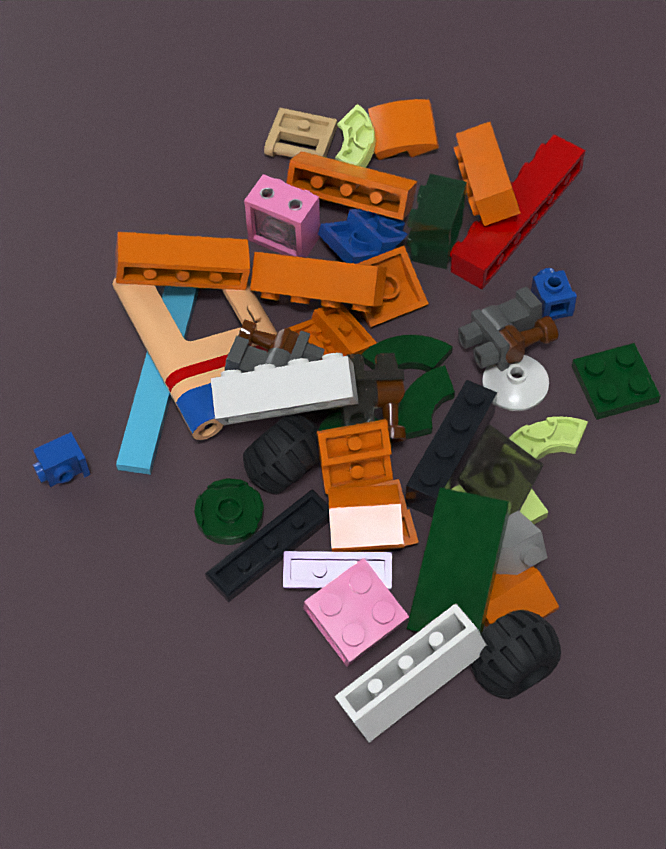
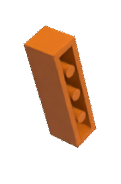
[453,121,520,226]
[286,151,417,220]
[115,232,250,290]
[250,252,387,312]

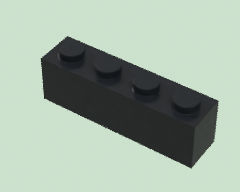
[405,380,498,518]

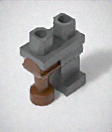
[458,286,558,371]
[225,319,325,373]

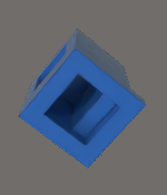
[531,268,577,320]
[33,432,91,487]

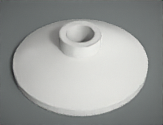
[482,355,549,411]

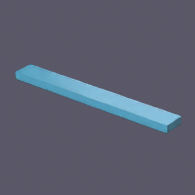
[116,286,199,475]

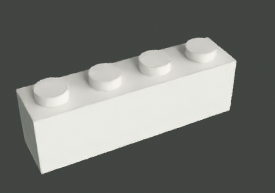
[211,353,359,425]
[335,603,487,742]

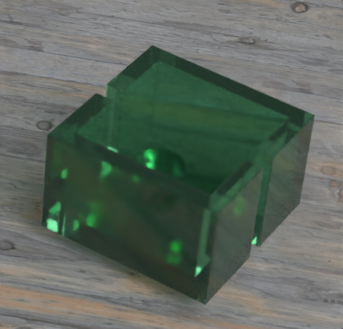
[407,173,467,270]

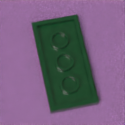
[407,487,512,633]

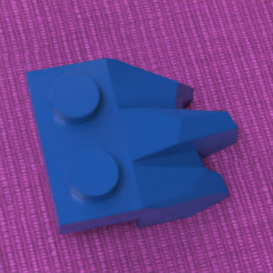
[318,209,408,264]

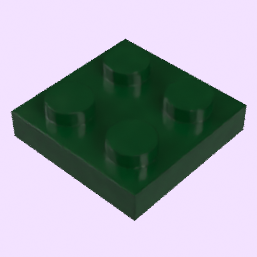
[571,343,661,420]

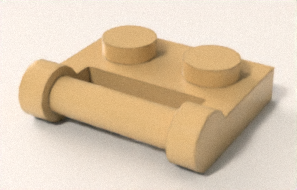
[264,108,337,158]

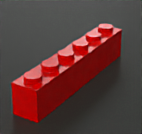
[450,134,586,290]

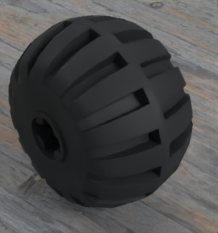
[243,414,320,494]
[471,610,561,699]

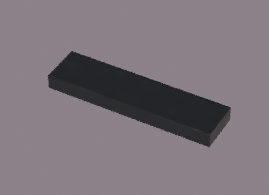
[205,489,330,603]

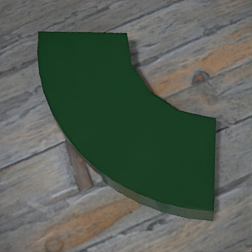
[360,335,453,378]
[398,365,455,439]

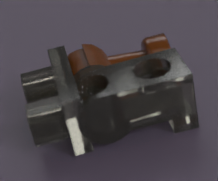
[340,353,406,443]

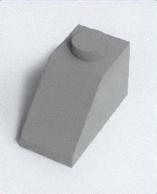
[496,511,548,575]

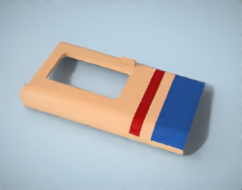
[112,277,278,440]

